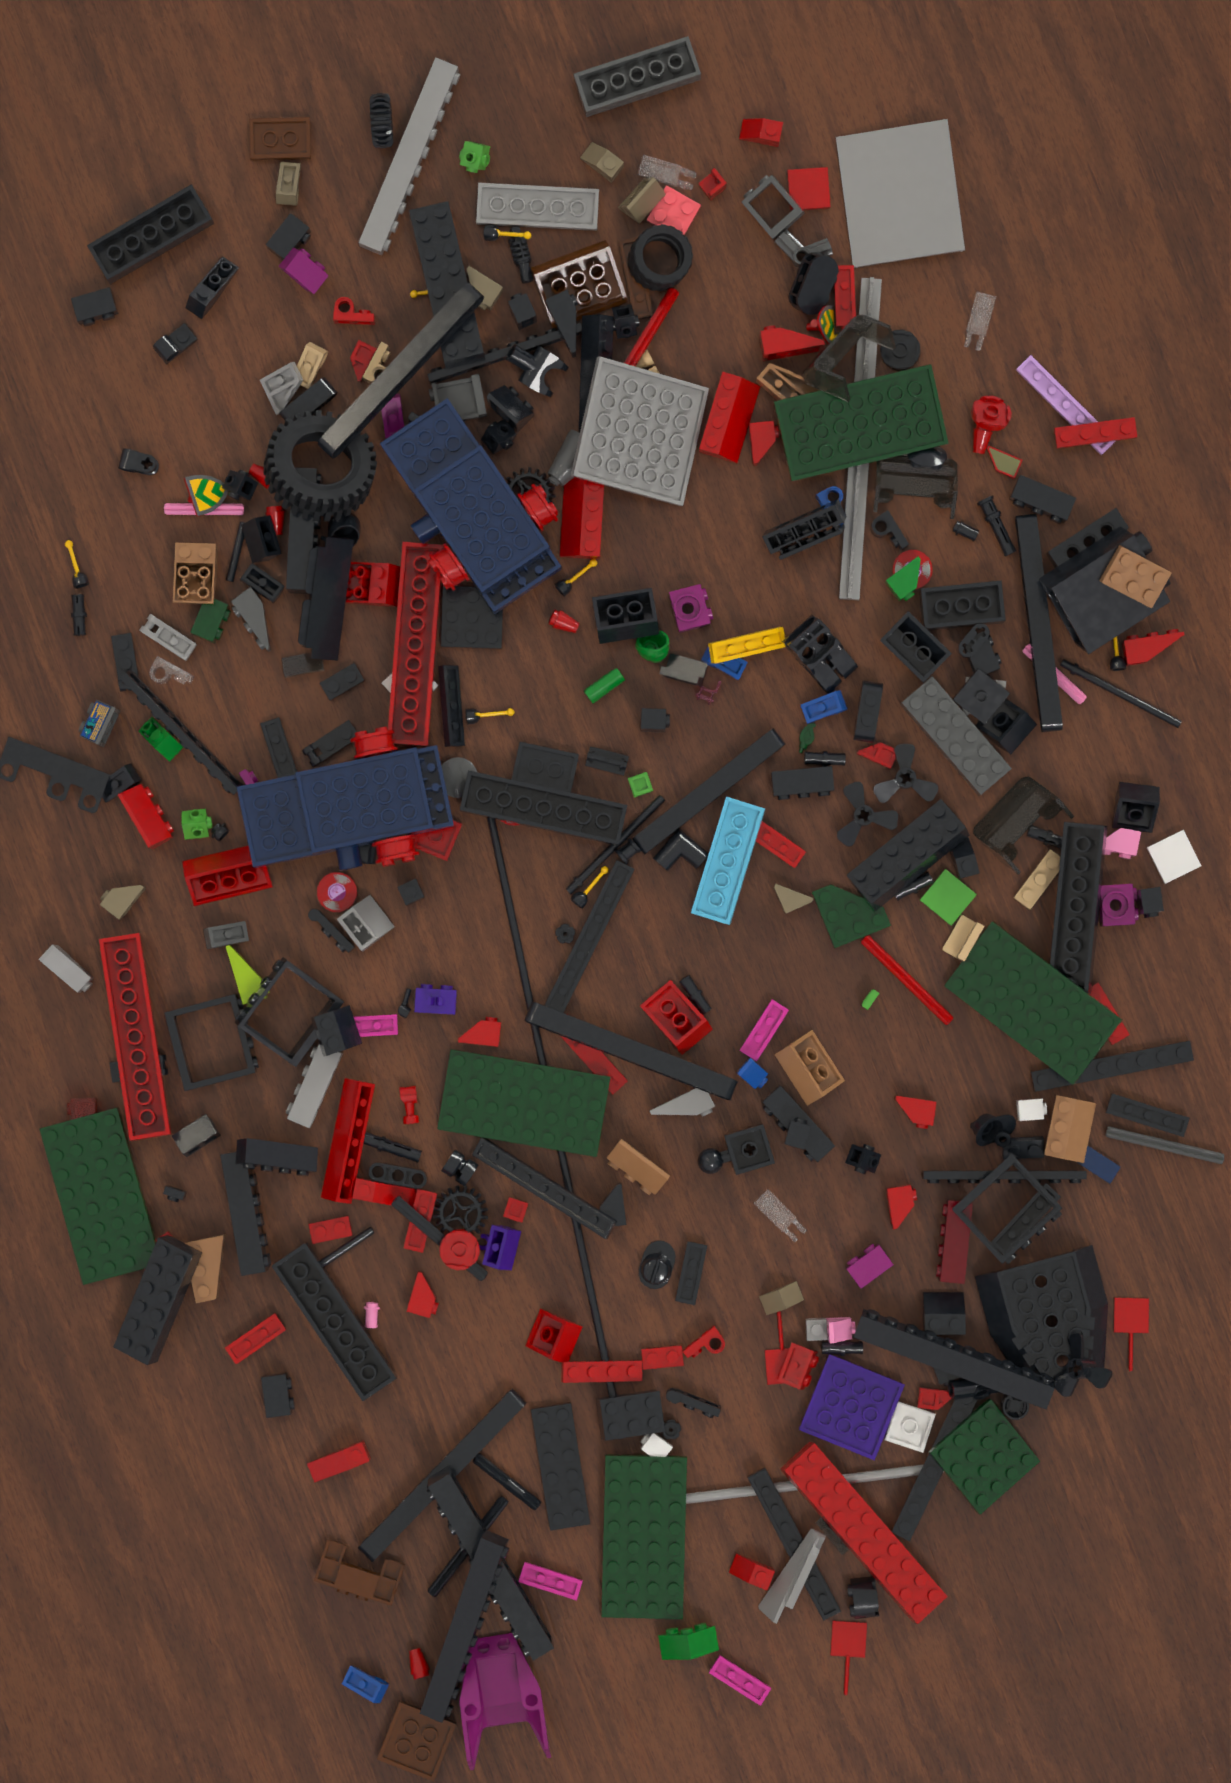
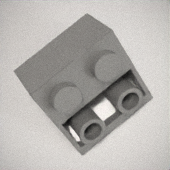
[337,895,395,952]

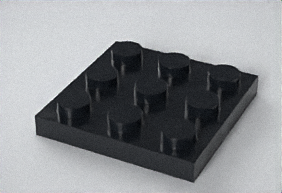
[441,586,503,649]

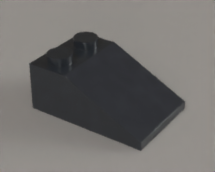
[487,385,534,433]

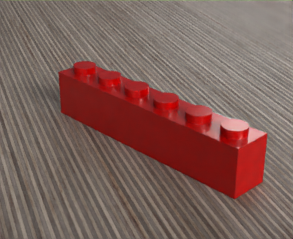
[321,1078,375,1204]

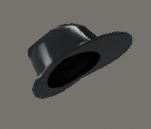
[970,1113,1016,1146]
[639,1241,676,1289]

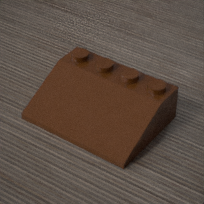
[531,240,628,328]

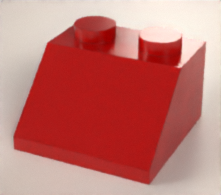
[525,1308,583,1363]

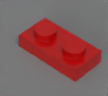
[308,1215,353,1244]
[641,1345,684,1370]

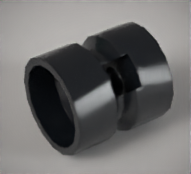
[441,1149,479,1187]
[1000,1394,1029,1420]

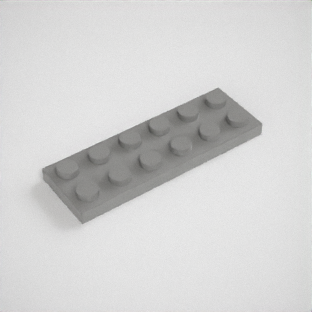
[476,183,599,231]

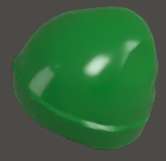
[635,630,670,663]

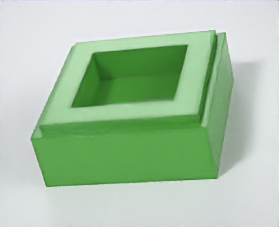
[628,772,653,798]
[861,989,879,1010]

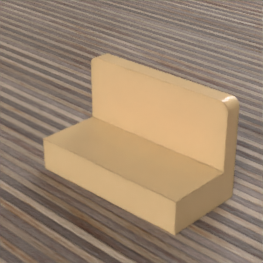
[942,915,984,961]

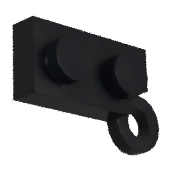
[994,1131,1044,1160]

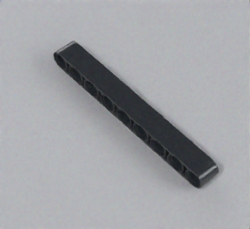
[632,728,786,855]

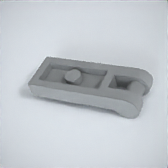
[139,614,197,661]

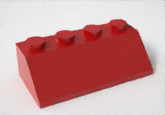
[699,372,761,464]
[560,477,604,559]
[182,845,273,906]

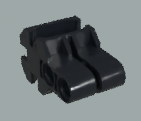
[782,615,858,694]

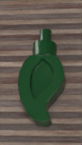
[799,723,816,754]

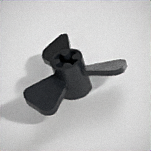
[873,744,938,803]
[837,782,898,847]
[1054,1333,1112,1397]

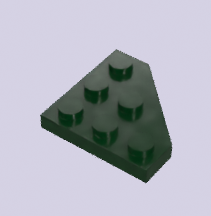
[812,885,891,948]

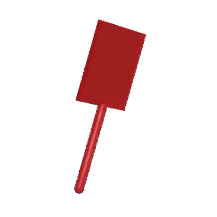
[1114,1298,1149,1372]
[765,1311,789,1385]
[831,1621,867,1696]

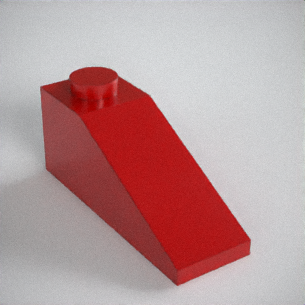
[352,1177,417,1207]
[307,1440,371,1483]

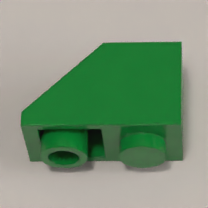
[138,717,183,762]

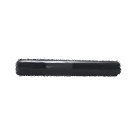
[473,1453,541,1510]

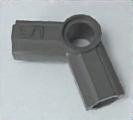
[774,230,833,268]

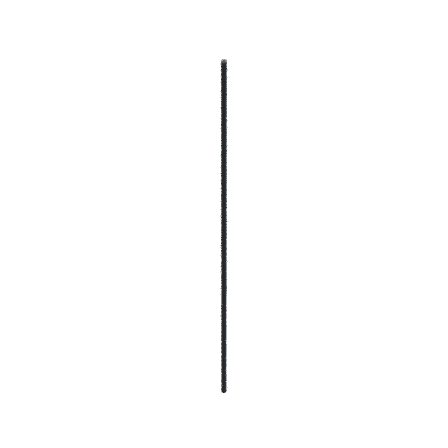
[487,817,623,1439]

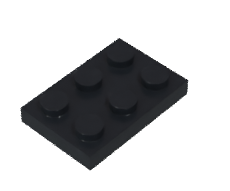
[511,742,579,793]

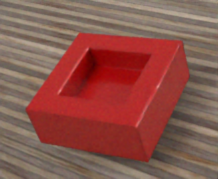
[503,1197,529,1223]

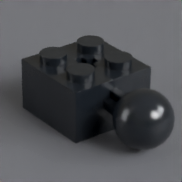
[697,1124,775,1175]

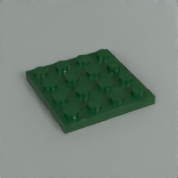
[928,1398,1040,1515]

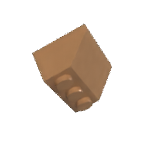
[774,1030,845,1106]
[1044,1095,1096,1163]
[606,1138,670,1195]

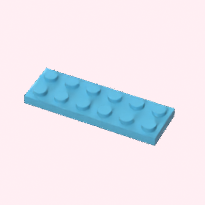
[691,797,765,925]

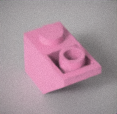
[1105,828,1141,859]

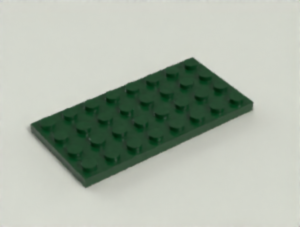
[773,364,949,481]
[944,921,1123,1085]
[437,1049,611,1157]
[39,1107,156,1285]
[601,1454,687,1619]

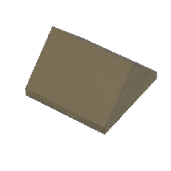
[618,177,666,224]

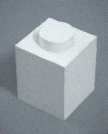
[1016,1099,1047,1121]
[640,1433,673,1457]

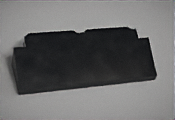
[298,536,354,661]

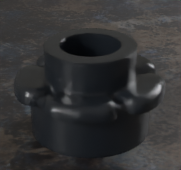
[211,823,230,841]
[555,924,575,944]
[662,1420,681,1440]

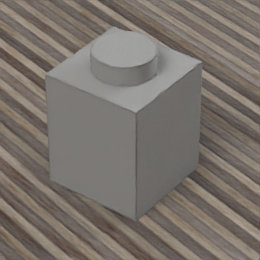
[805,1318,828,1341]

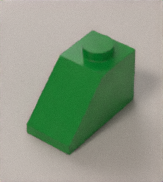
[885,556,921,602]

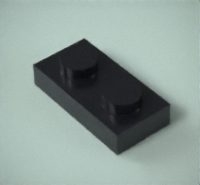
[320,663,365,701]

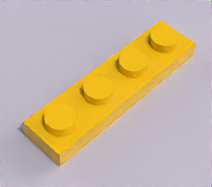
[708,627,785,664]

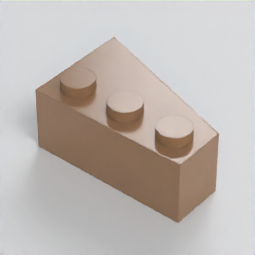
[756,363,829,400]
[185,1234,226,1303]

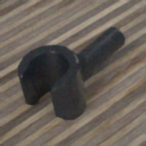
[398,988,411,1018]

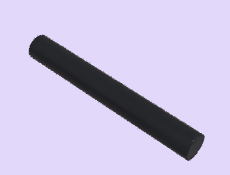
[226,522,245,582]
[320,1227,374,1267]

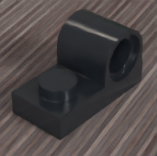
[153,323,198,365]
[870,510,909,551]
[102,763,142,803]

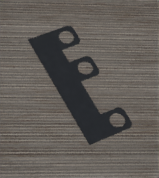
[0,737,110,813]

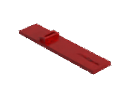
[561,1014,628,1094]

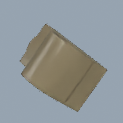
[276,162,301,206]

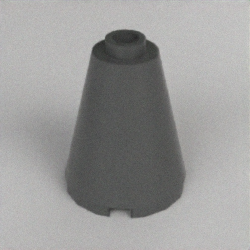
[547,429,580,486]

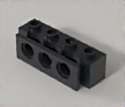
[762,499,847,560]
[1046,508,1129,568]

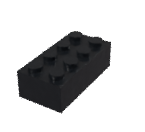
[919,580,1006,631]

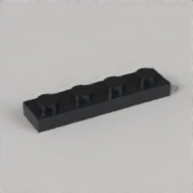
[438,665,465,747]
[1105,1093,1190,1137]

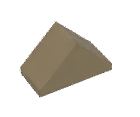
[773,884,813,914]
[759,1281,804,1315]

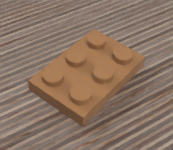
[1099,545,1172,608]

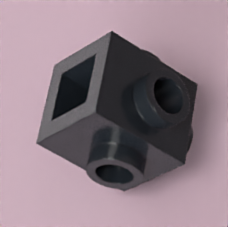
[612,304,640,339]
[481,419,517,454]
[222,470,259,501]
[845,1144,882,1175]

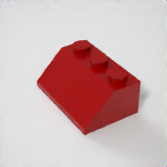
[118,784,174,849]

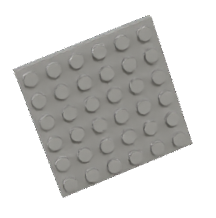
[570,356,709,506]

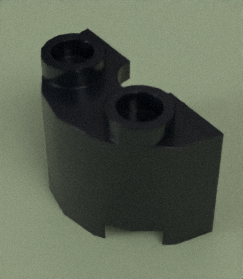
[847,1576,879,1619]

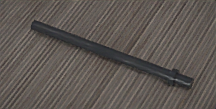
[1060,659,1182,728]
[566,795,665,894]

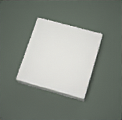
[1147,830,1201,884]
[884,1401,936,1453]

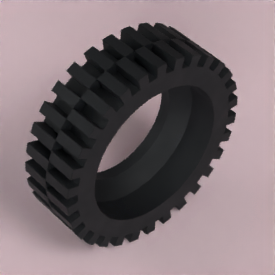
[263,410,377,521]

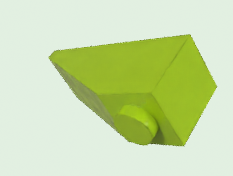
[226,945,270,1005]

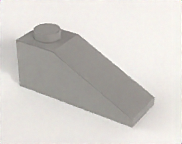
[649,1088,715,1117]

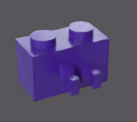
[414,984,457,1015]
[479,1225,521,1270]

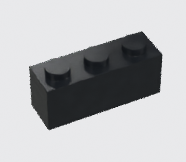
[1009,475,1076,524]
[771,766,834,800]

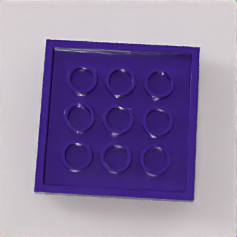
[799,1354,905,1461]

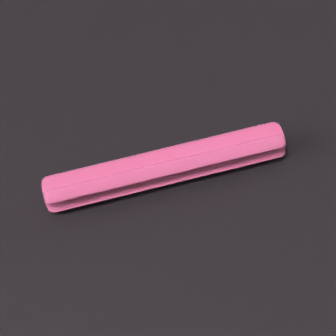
[164,503,244,515]
[1023,643,1087,704]

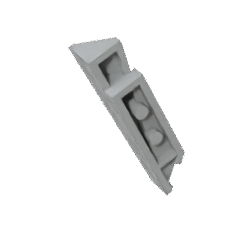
[758,1529,826,1624]

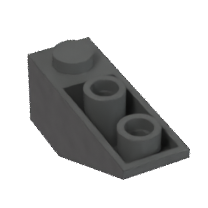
[231,587,271,652]

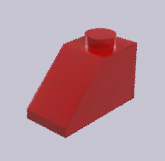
[739,118,783,147]
[749,421,779,466]
[458,1017,501,1047]
[894,1096,937,1129]
[886,1184,917,1229]
[407,1271,439,1318]
[729,1553,775,1590]

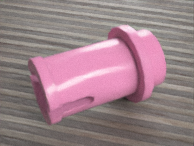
[364,1302,380,1328]

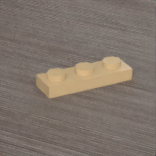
[1014,849,1061,910]

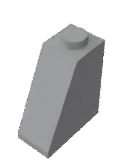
[39,944,93,993]

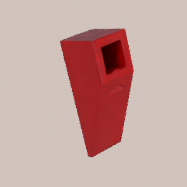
[1122,629,1185,666]

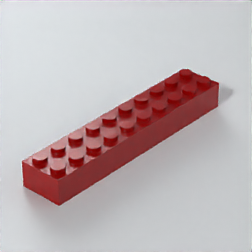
[388,542,443,748]
[99,933,172,1141]
[780,1442,948,1624]

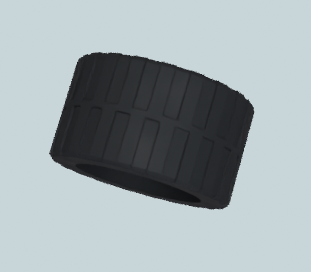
[628,224,693,291]

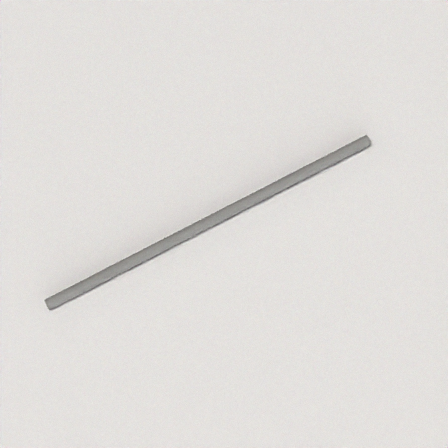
[686,1464,944,1504]

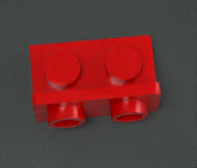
[778,1343,819,1390]

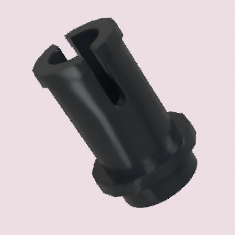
[952,520,979,542]

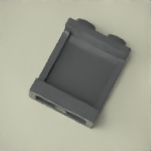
[429,374,487,421]

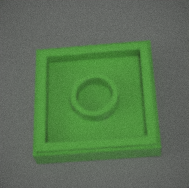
[920,869,977,926]

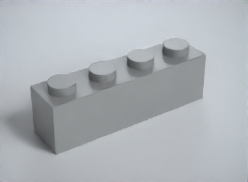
[286,1045,343,1128]

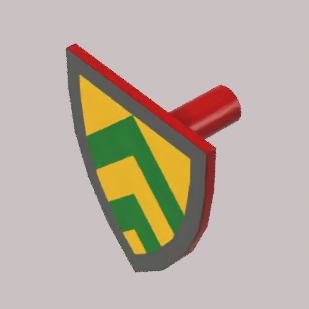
[806,305,836,347]
[184,475,228,516]

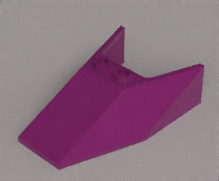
[459,1633,551,1770]

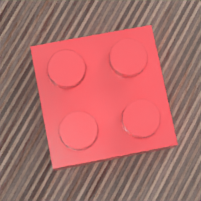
[646,185,701,235]

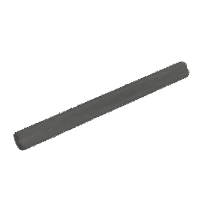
[1105,1126,1225,1164]

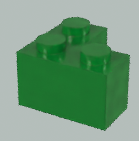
[658,1623,719,1660]

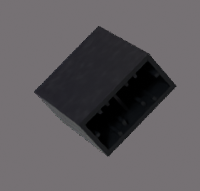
[1039,526,1171,654]

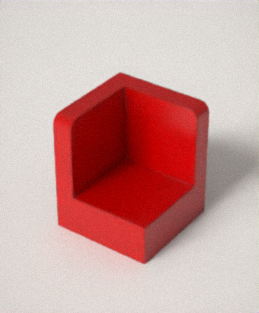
[698,168,727,201]

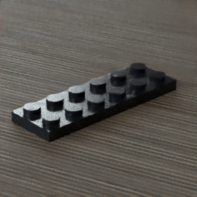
[531,1402,590,1531]

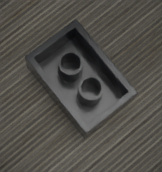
[592,588,659,644]
[596,1390,665,1441]

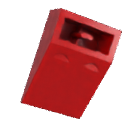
[346,562,401,607]

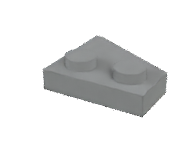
[260,362,303,415]

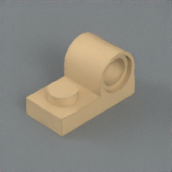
[297,342,328,389]
[363,342,391,384]

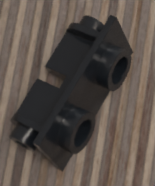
[585,746,629,776]

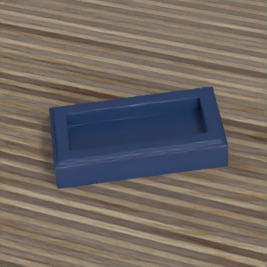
[1077,1146,1121,1184]

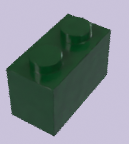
[190,599,231,644]

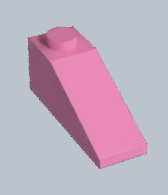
[826,1317,855,1343]

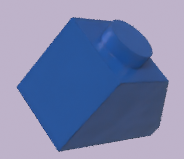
[736,1058,768,1089]

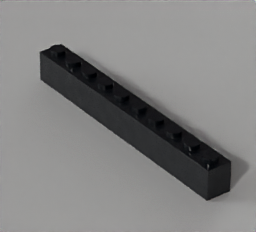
[854,1309,1056,1410]
[420,1530,510,1723]

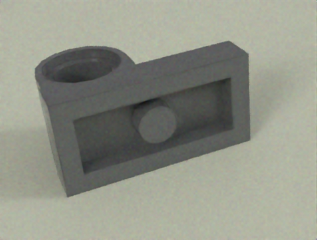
[203,921,249,949]

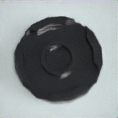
[880,330,920,370]

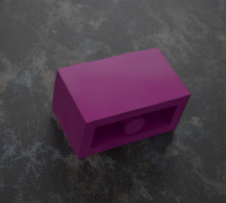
[278,248,329,294]
[846,1244,894,1289]

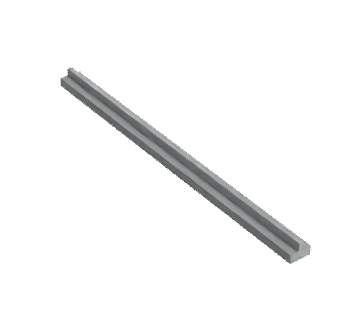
[839,277,882,601]

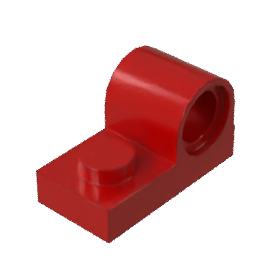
[333,297,375,325]
[682,1325,725,1358]

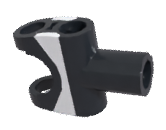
[506,344,569,397]

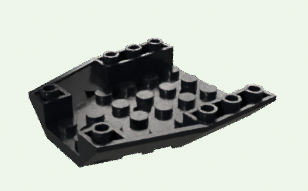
[975,1245,1108,1380]

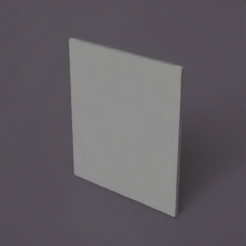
[836,119,965,268]

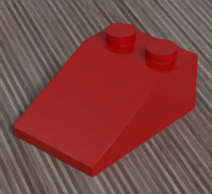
[759,326,825,362]
[640,980,713,1055]

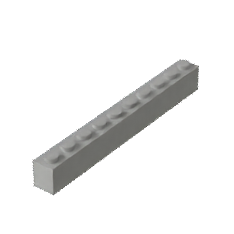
[359,58,461,256]

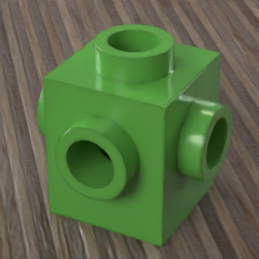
[459,141,490,173]
[182,809,212,840]

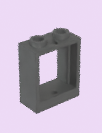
[742,175,805,240]

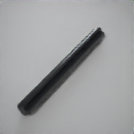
[391,1196,488,1281]
[427,1496,509,1597]

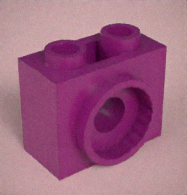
[669,584,713,633]
[1099,884,1138,927]

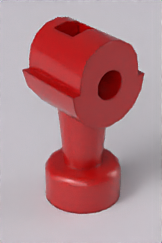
[399,1085,419,1124]

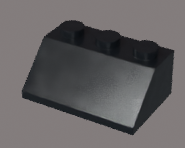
[880,611,952,683]

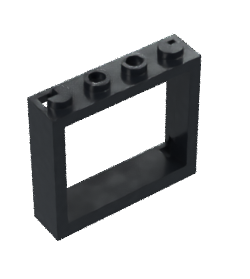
[235,957,344,1067]
[164,994,259,1091]
[952,1154,1062,1264]

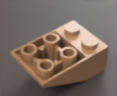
[173,543,218,604]

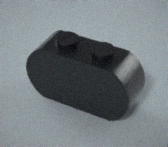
[788,252,839,315]
[853,680,883,743]

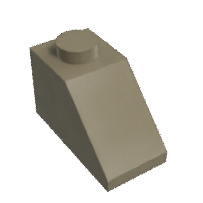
[580,142,624,183]
[467,266,504,311]
[100,885,146,920]

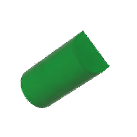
[583,668,626,704]

